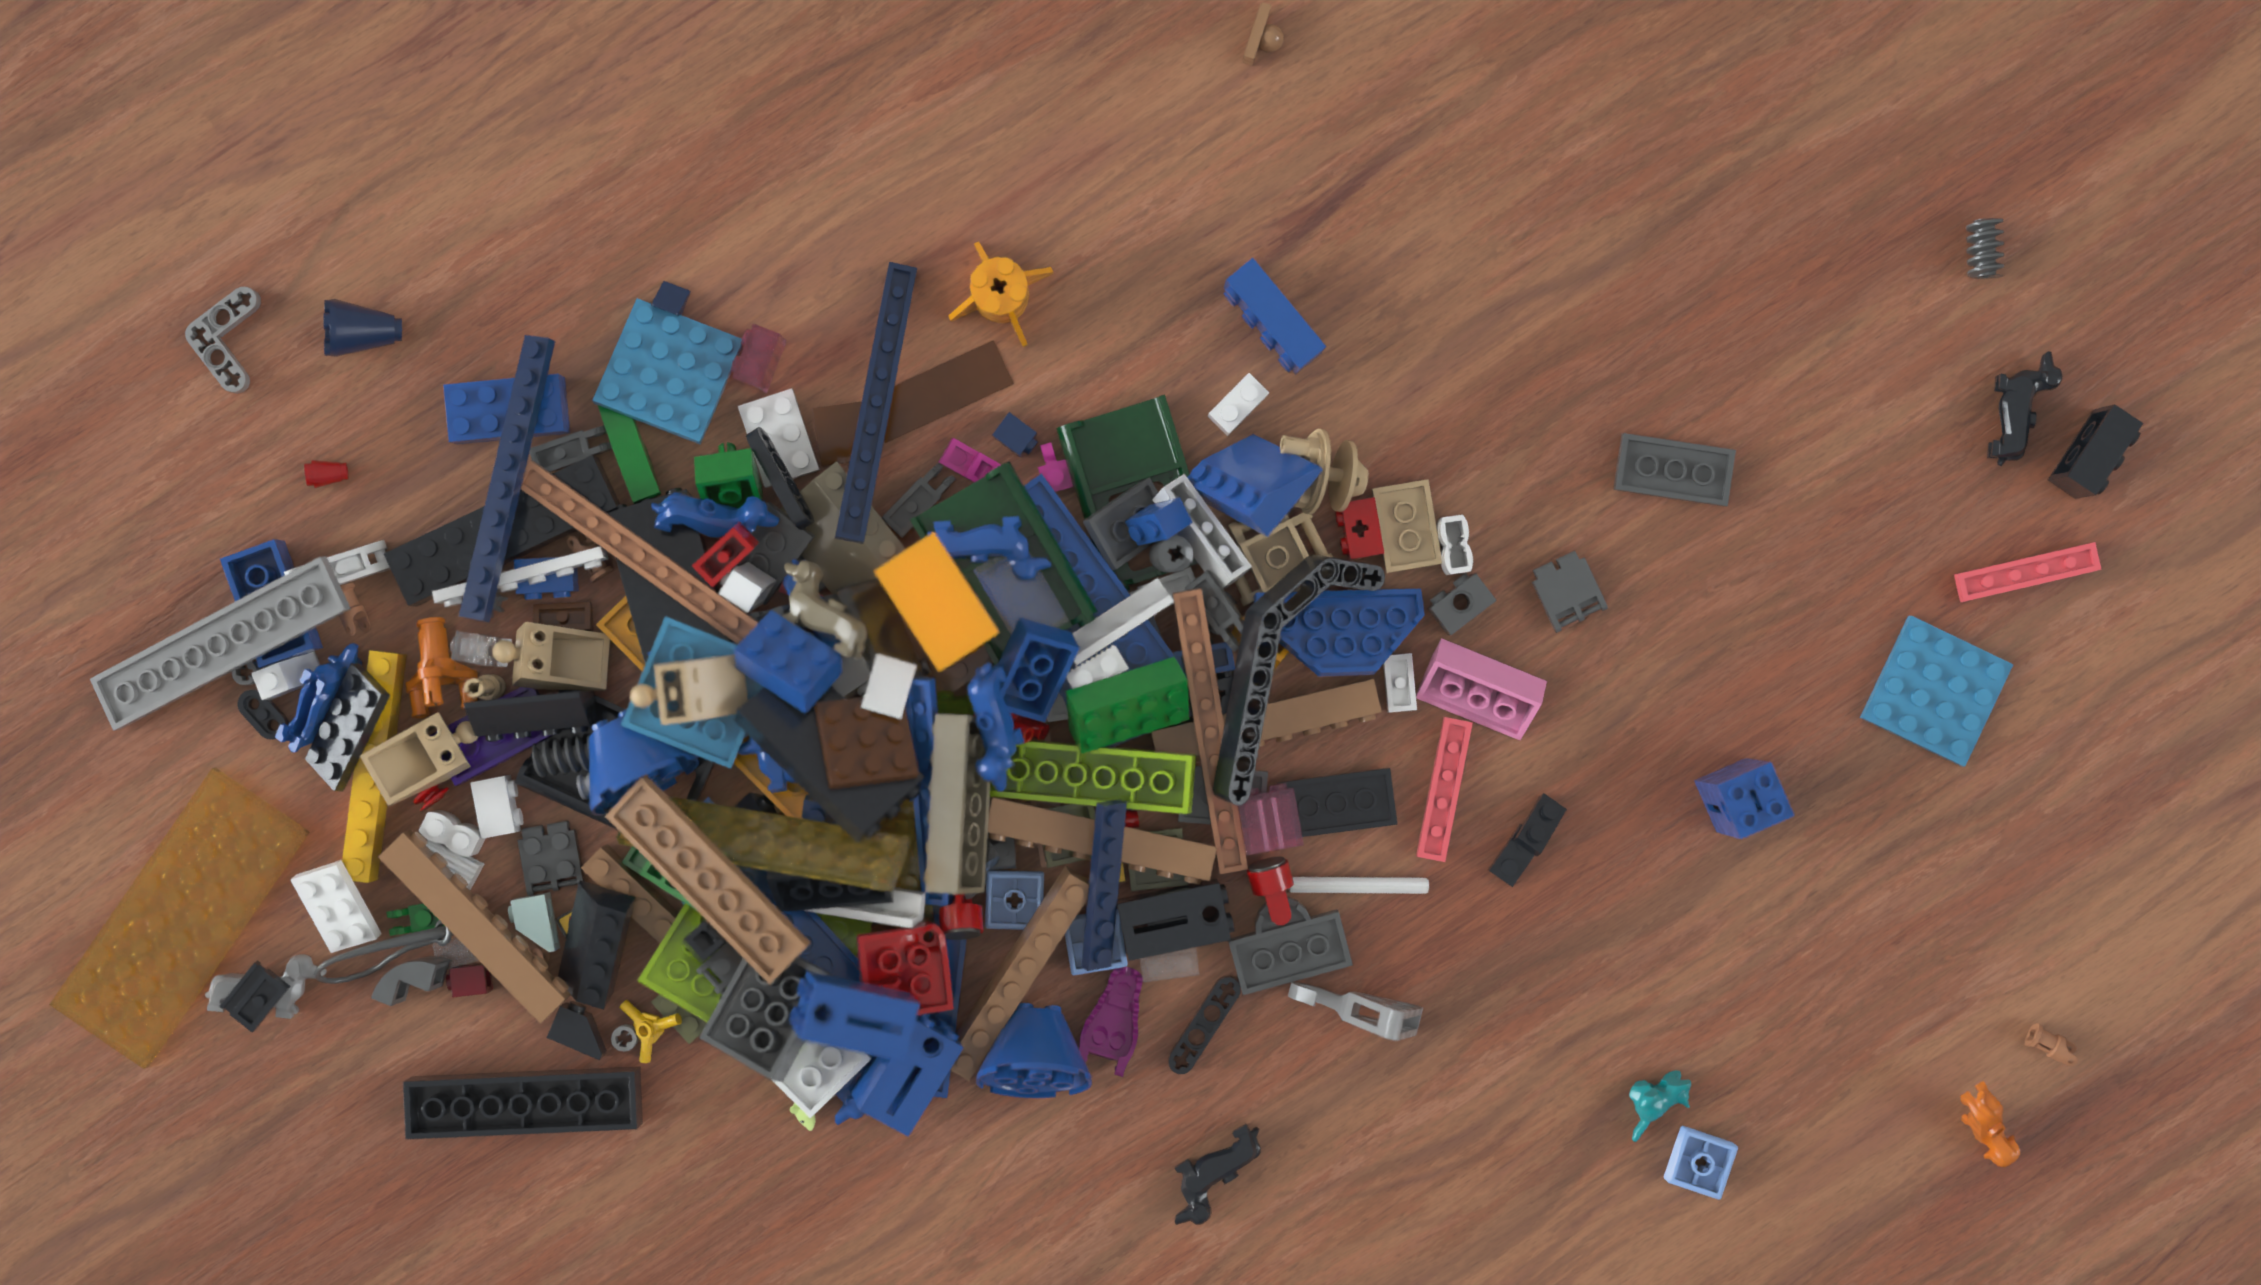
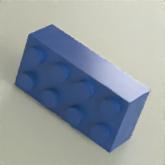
[1223,258,1326,375]
[443,374,571,445]
[220,539,323,668]

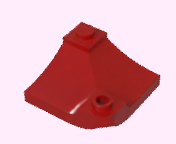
[856,922,954,1015]

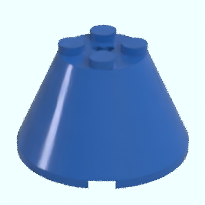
[589,709,699,815]
[976,1003,1092,1098]

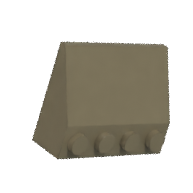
[780,461,906,604]

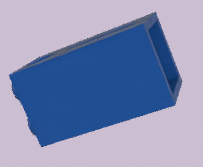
[1694,758,1795,839]
[790,971,920,1062]
[850,1013,964,1137]

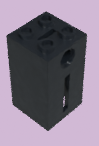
[1117,878,1235,961]

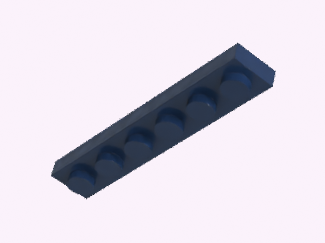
[1081,799,1127,971]

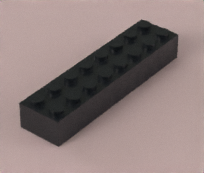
[384,455,621,607]
[403,1066,643,1140]

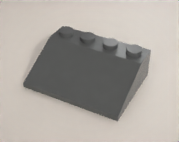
[699,956,837,1082]

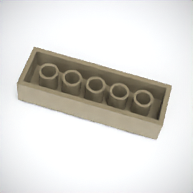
[924,714,990,894]

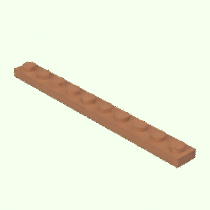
[521,460,759,644]
[1172,588,1248,874]

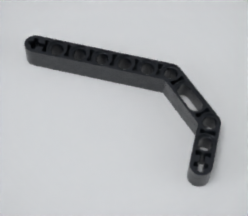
[1213,554,1385,806]

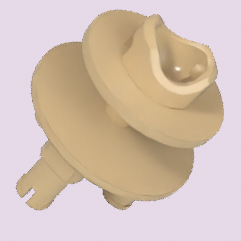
[1280,429,1369,515]

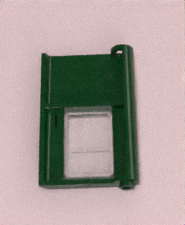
[910,461,1097,666]

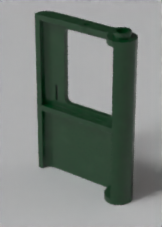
[1056,394,1198,591]

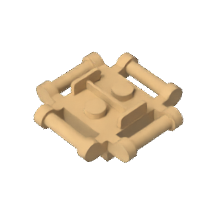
[1228,513,1333,606]

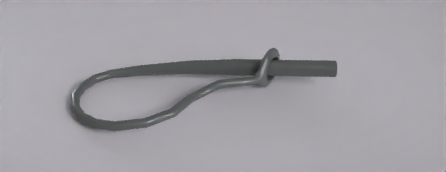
[314,920,454,984]

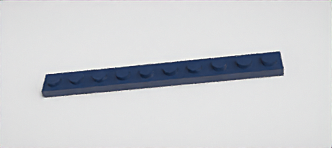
[835,262,917,544]
[459,335,555,623]

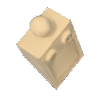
[493,622,610,691]
[630,654,748,725]
[360,712,479,806]

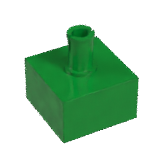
[694,442,764,509]

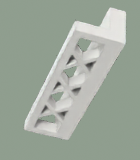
[1073,578,1174,665]
[803,887,926,928]

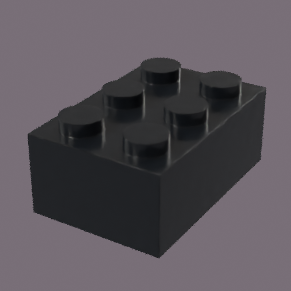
[2048,404,2143,499]

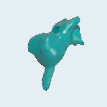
[1629,1070,1692,1142]

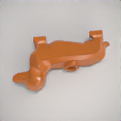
[1960,1081,2020,1167]

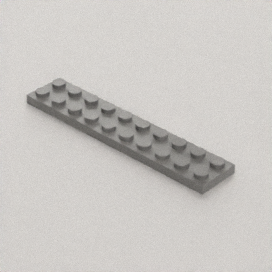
[90,556,351,731]

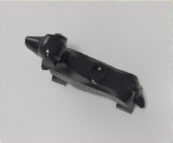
[1987,351,2063,466]
[1175,1123,1261,1225]

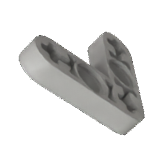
[185,287,261,394]

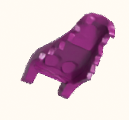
[1079,967,1143,1077]

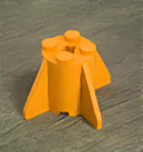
[948,241,1054,348]

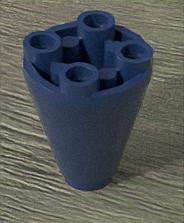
[324,299,402,357]

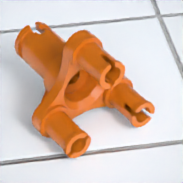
[405,617,478,719]

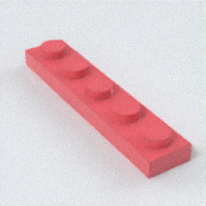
[1954,542,2102,602]
[1416,717,1473,862]

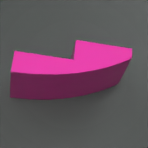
[938,438,1001,482]

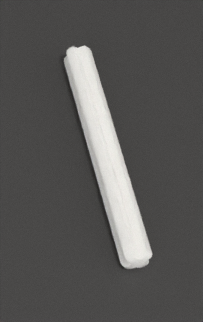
[1288,877,1429,894]

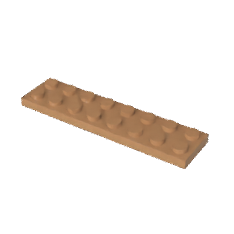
[606,775,811,984]

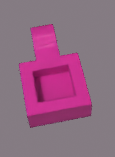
[1038,442,1073,492]

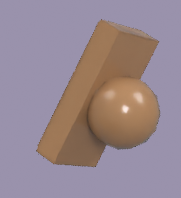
[1242,2,1284,66]

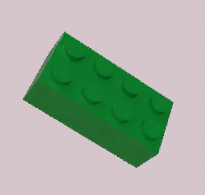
[1066,657,1189,754]

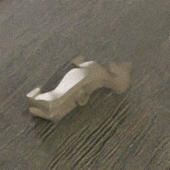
[782,560,867,659]

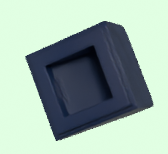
[651,281,691,316]

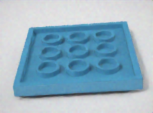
[592,298,744,445]
[621,616,764,769]
[1860,616,2014,767]

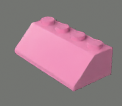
[1416,638,1547,740]

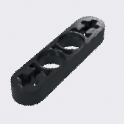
[746,427,814,530]
[1168,976,1240,1074]

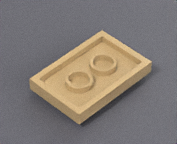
[1371,479,1442,573]

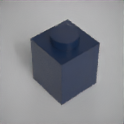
[992,412,1038,458]

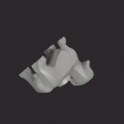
[205,954,327,1019]

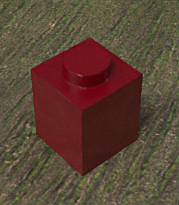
[446,963,493,998]

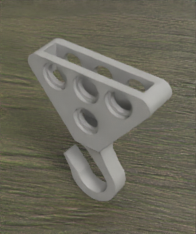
[1288,982,1423,1041]

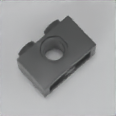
[1427,573,1497,635]

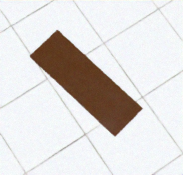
[884,340,1014,443]

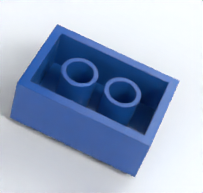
[734,610,842,714]
[997,617,1080,722]

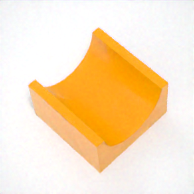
[874,532,1009,671]

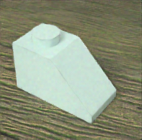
[508,892,560,952]

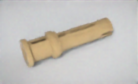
[464,674,506,700]

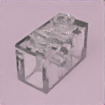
[451,631,512,667]

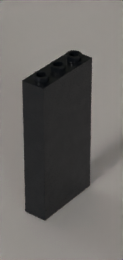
[607,488,733,665]
[734,686,924,843]

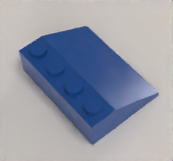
[1187,434,1323,537]

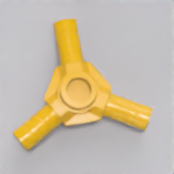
[619,999,682,1063]

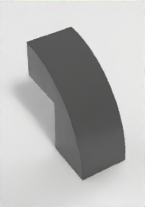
[371,956,450,1006]

